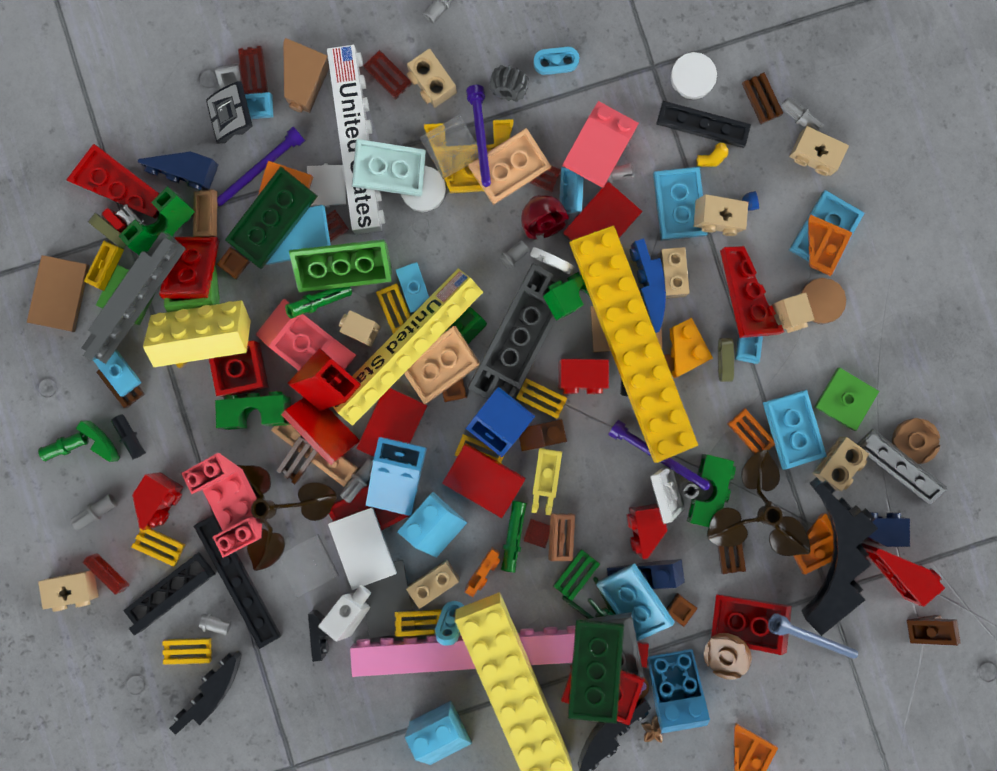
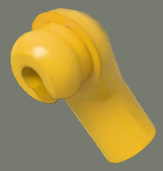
[696,143,729,167]

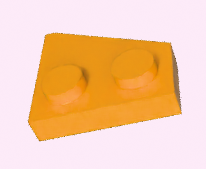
[670,318,713,378]

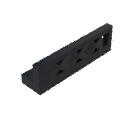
[123,552,216,636]

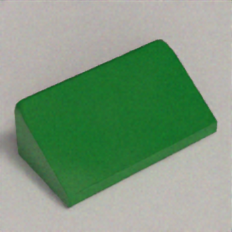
[444,307,487,344]

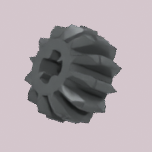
[489,65,529,102]

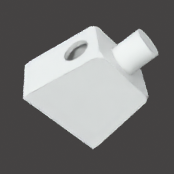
[318,585,371,642]

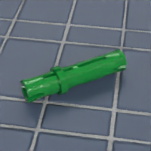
[285,287,352,319]
[501,501,527,573]

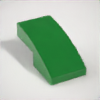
[76,421,120,462]

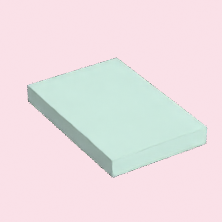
[352,139,426,197]

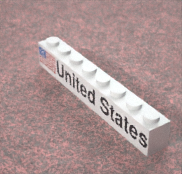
[327,45,385,235]

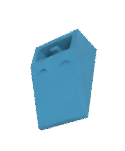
[366,437,427,516]
[647,649,710,734]

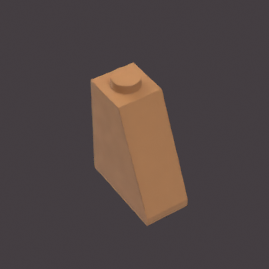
[283,38,329,113]

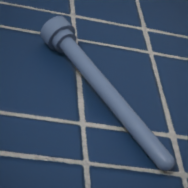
[768,614,858,659]

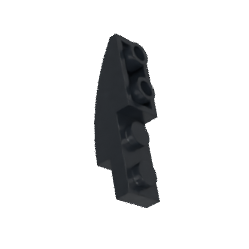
[169,651,242,735]
[578,697,651,771]

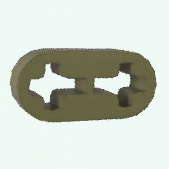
[88,213,126,249]
[718,338,734,382]

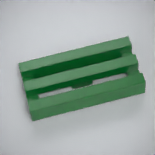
[553,549,600,601]

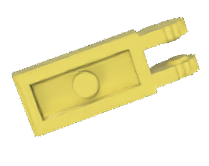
[531,448,562,516]

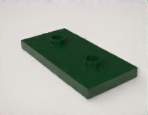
[225,166,318,269]
[568,619,624,724]

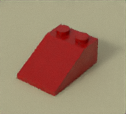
[861,543,945,607]
[711,594,792,655]

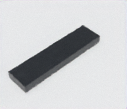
[656,100,751,148]

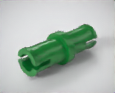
[38,431,89,462]

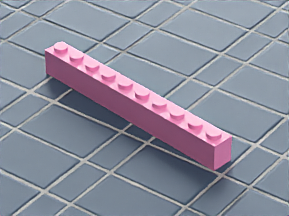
[350,625,575,677]

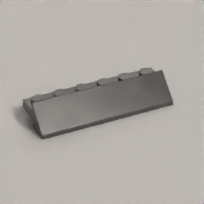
[81,232,186,364]
[468,263,565,399]

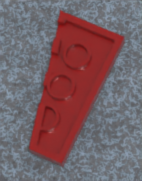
[66,144,160,219]
[720,246,785,338]

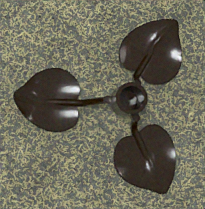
[707,450,810,556]
[237,465,337,571]

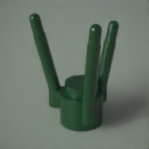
[562,577,616,619]

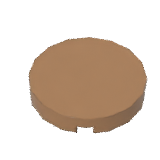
[800,278,846,324]
[892,418,940,464]
[703,633,752,680]

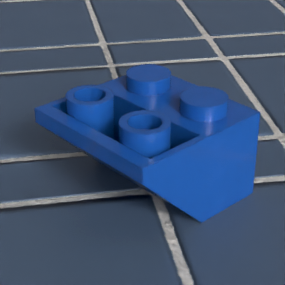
[466,387,535,457]

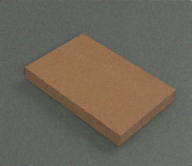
[27,255,90,332]

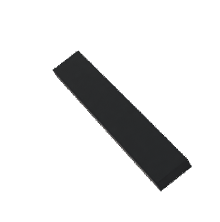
[193,515,281,649]

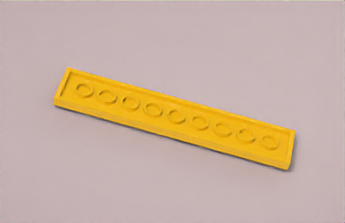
[569,226,699,463]

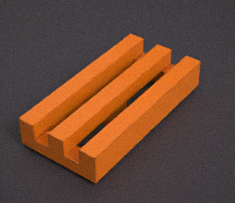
[727,408,775,454]

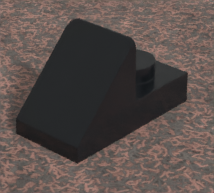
[308,610,329,662]

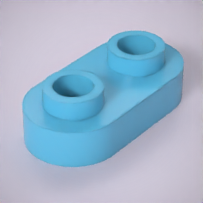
[533,47,579,75]
[435,601,464,646]

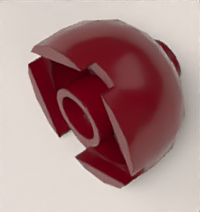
[521,195,569,240]

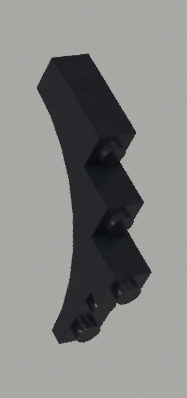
[801,477,878,636]

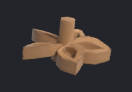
[641,715,663,743]

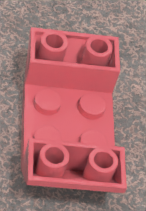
[255,299,357,371]
[181,453,262,558]

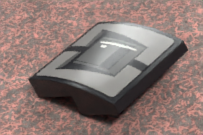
[206,81,253,144]

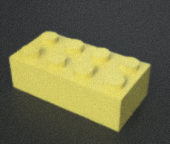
[143,300,251,367]

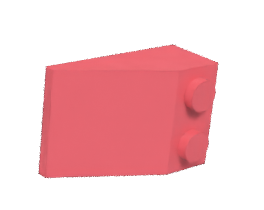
[562,101,639,188]

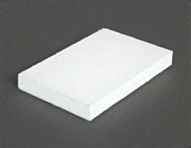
[650,466,684,524]
[328,507,397,590]

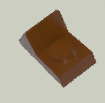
[519,419,567,451]
[907,615,961,646]

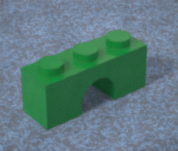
[119,186,195,256]
[543,272,591,321]
[215,391,291,430]
[687,454,736,528]

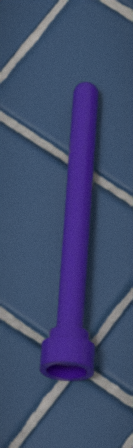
[466,85,491,187]
[217,126,305,206]
[608,420,710,490]

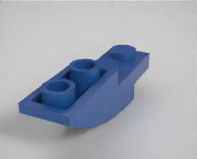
[629,238,666,333]

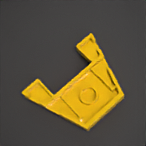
[424,119,514,193]

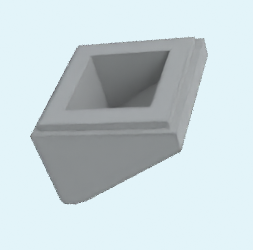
[215,63,244,89]

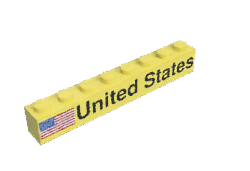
[333,269,483,426]

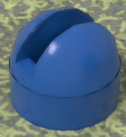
[742,191,759,211]

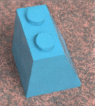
[397,492,468,558]
[405,701,472,765]

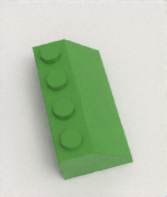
[289,239,391,292]

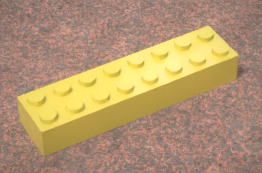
[455,592,573,771]

